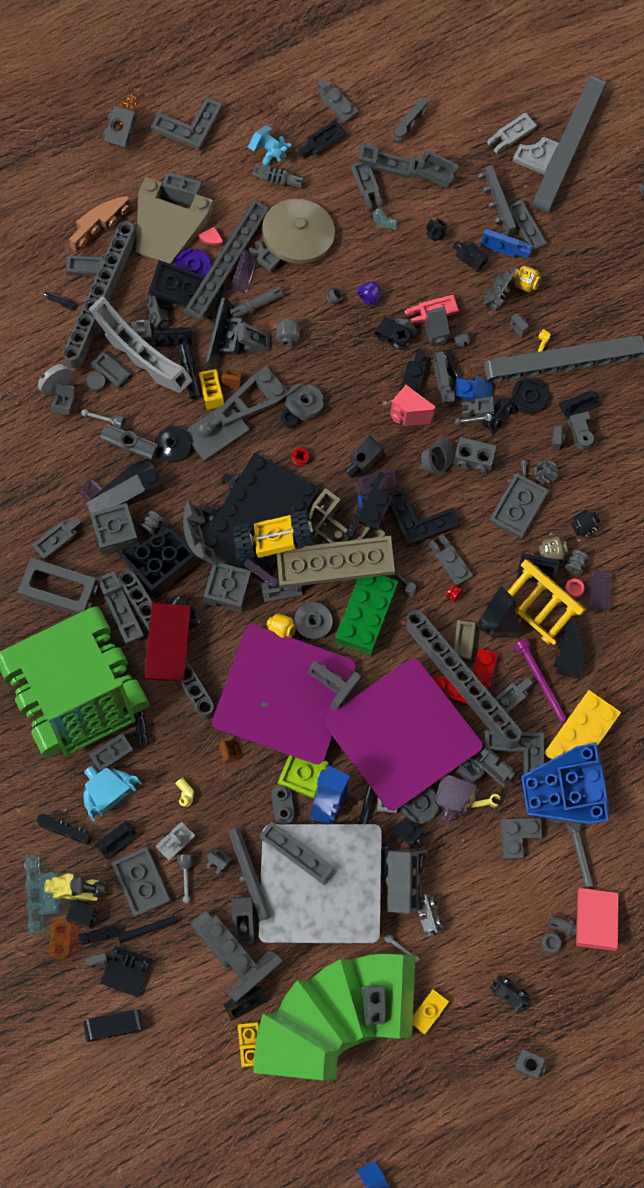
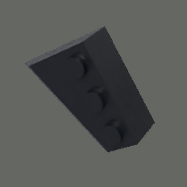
[116,528,199,599]

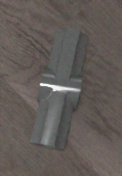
[100,424,158,460]

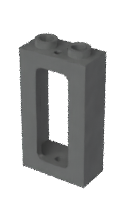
[17,558,99,615]

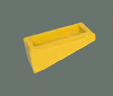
[199,369,224,410]

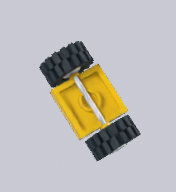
[233,510,315,560]

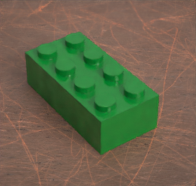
[335,576,398,657]

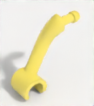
[460,794,501,817]

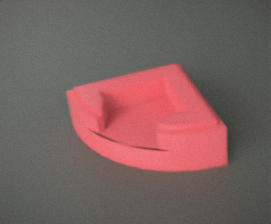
[198,227,223,246]

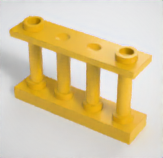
[508,559,587,645]

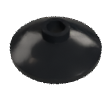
[155,426,192,463]

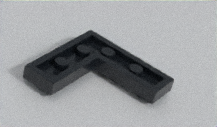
[388,488,460,547]

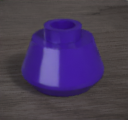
[357,282,381,306]

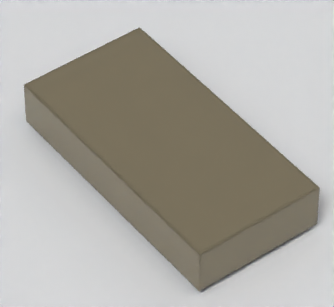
[453,620,476,661]

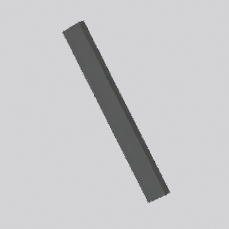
[183,199,269,322]

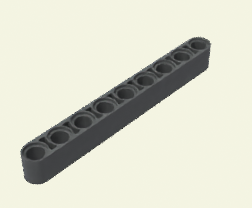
[532,75,607,213]
[63,221,137,369]
[483,336,644,383]
[119,570,214,720]
[406,610,521,749]

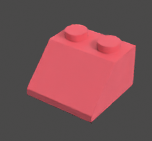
[390,385,435,426]

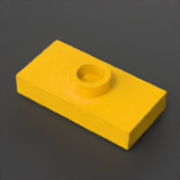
[412,990,449,1035]

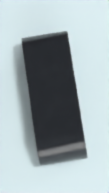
[82,1009,144,1042]

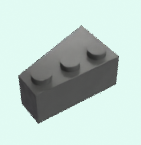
[386,848,428,913]

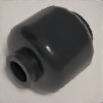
[571,509,600,537]

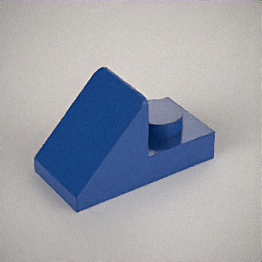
[454,376,493,401]
[357,1161,389,1188]

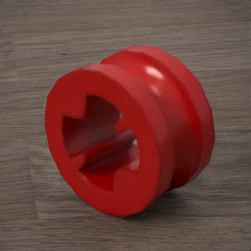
[292,447,309,466]
[445,583,463,603]

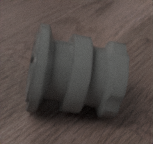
[138,511,164,536]
[565,550,589,575]

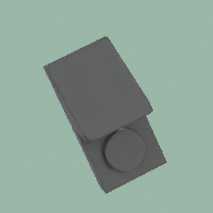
[238,322,270,352]

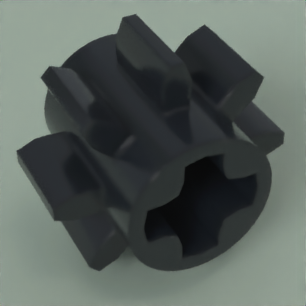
[425,218,448,241]

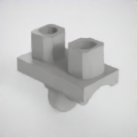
[156,821,196,861]

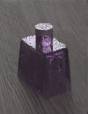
[435,775,481,824]

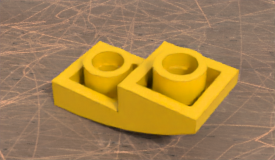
[238,1022,259,1067]

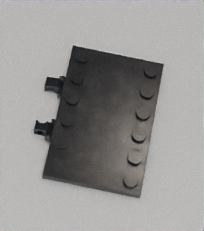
[203,453,320,583]

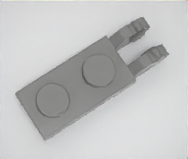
[487,113,537,154]

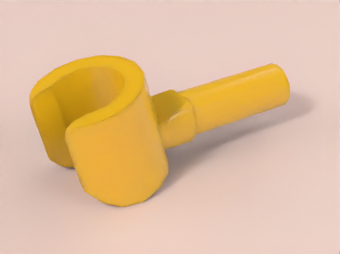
[538,329,550,352]

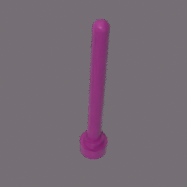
[514,638,567,723]

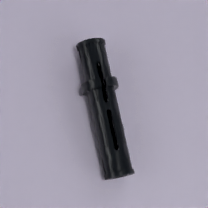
[178,344,201,400]

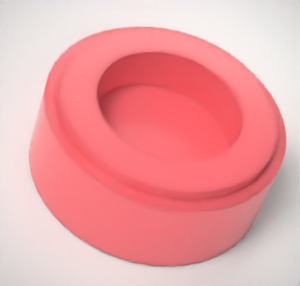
[565,579,585,599]

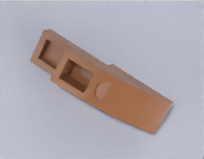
[69,196,130,251]

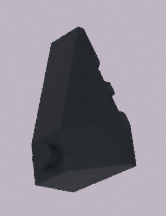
[86,459,163,513]
[478,586,523,638]

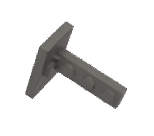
[200,915,282,1002]

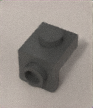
[51,383,75,415]

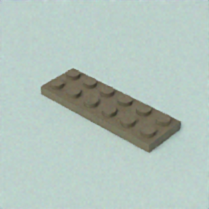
[277,536,395,588]

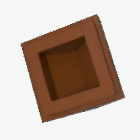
[221,369,242,388]
[219,741,241,764]

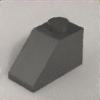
[424,306,450,346]
[232,897,254,945]

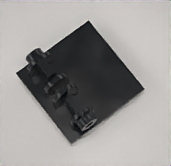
[100,945,153,998]

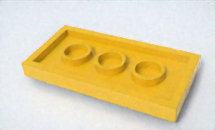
[544,690,621,759]

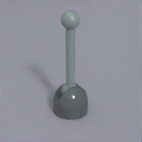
[81,409,126,430]
[177,855,193,903]

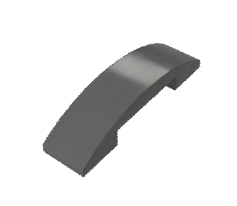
[358,143,424,178]
[183,501,217,565]
[97,571,144,644]

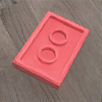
[576,888,618,951]

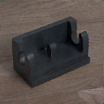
[516,553,560,583]

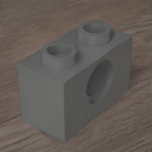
[103,106,138,149]

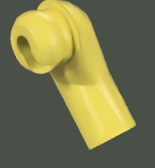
[176,777,194,807]

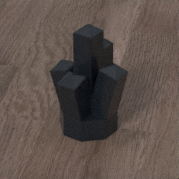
[453,241,489,273]

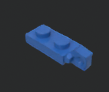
[480,228,532,258]

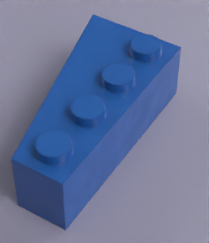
[310,766,350,824]

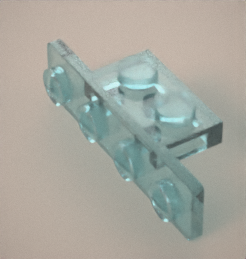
[25,854,60,936]

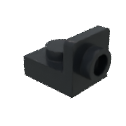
[393,817,425,848]

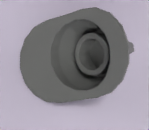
[419,438,454,476]

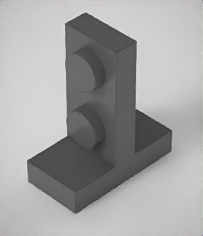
[307,660,361,710]

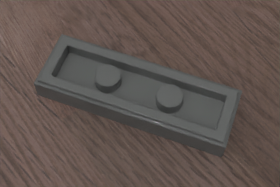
[508,200,547,253]

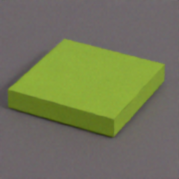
[278,755,329,799]

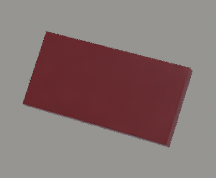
[145,603,191,682]

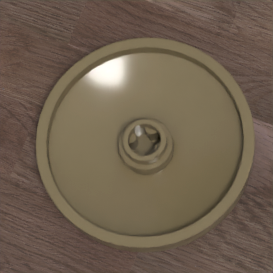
[262,199,335,264]

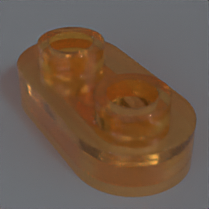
[49,919,72,960]

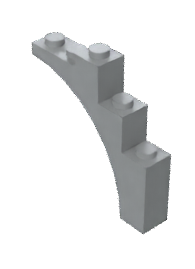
[89,297,193,393]

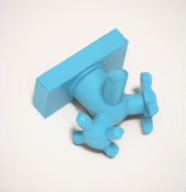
[248,125,292,166]

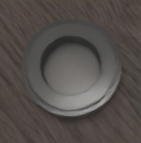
[86,372,106,392]
[541,933,562,954]

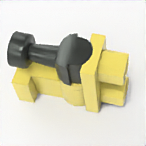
[44,874,105,903]

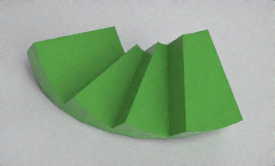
[253,954,415,1080]

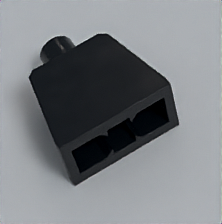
[344,435,386,478]

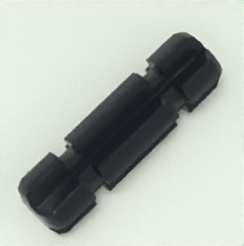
[134,710,149,747]
[78,926,118,945]

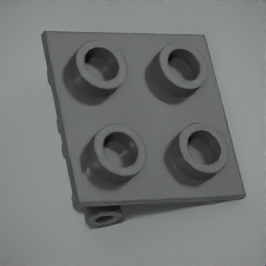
[482,268,517,310]

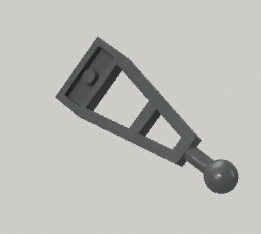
[197,367,288,437]

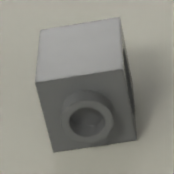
[513,1049,547,1080]

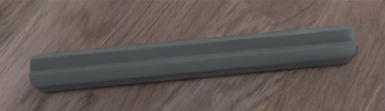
[229,828,271,921]

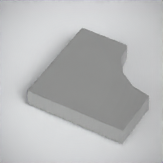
[512,137,559,175]

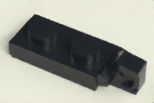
[299,120,346,159]
[400,349,426,394]

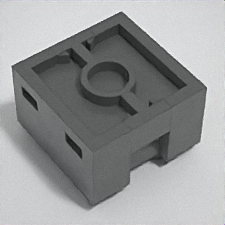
[90,503,138,555]
[203,562,251,613]

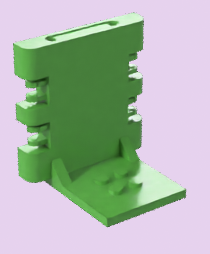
[0,607,150,759]

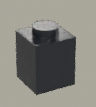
[66,900,99,929]

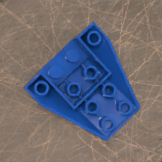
[521,743,609,824]

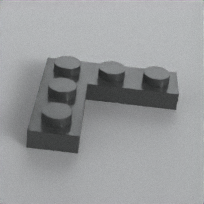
[151,97,222,151]
[484,731,544,791]

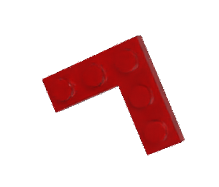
[432,648,498,708]

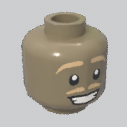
[539,537,568,561]

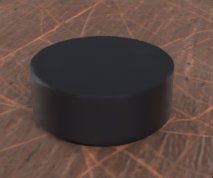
[281,409,299,429]

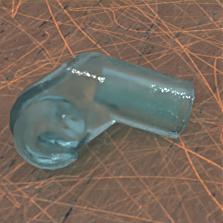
[373,208,397,229]

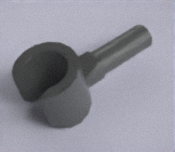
[395,573,416,597]

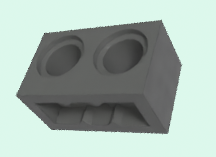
[453,437,496,473]

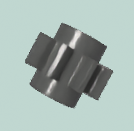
[534,460,558,484]

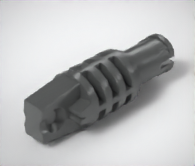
[253,164,304,189]

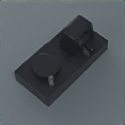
[223,986,267,1021]

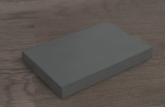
[186,405,250,462]
[489,473,549,539]
[111,846,171,918]

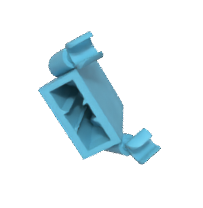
[83,765,142,822]

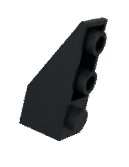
[553,616,584,679]

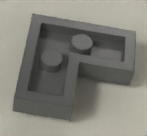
[501,818,542,860]

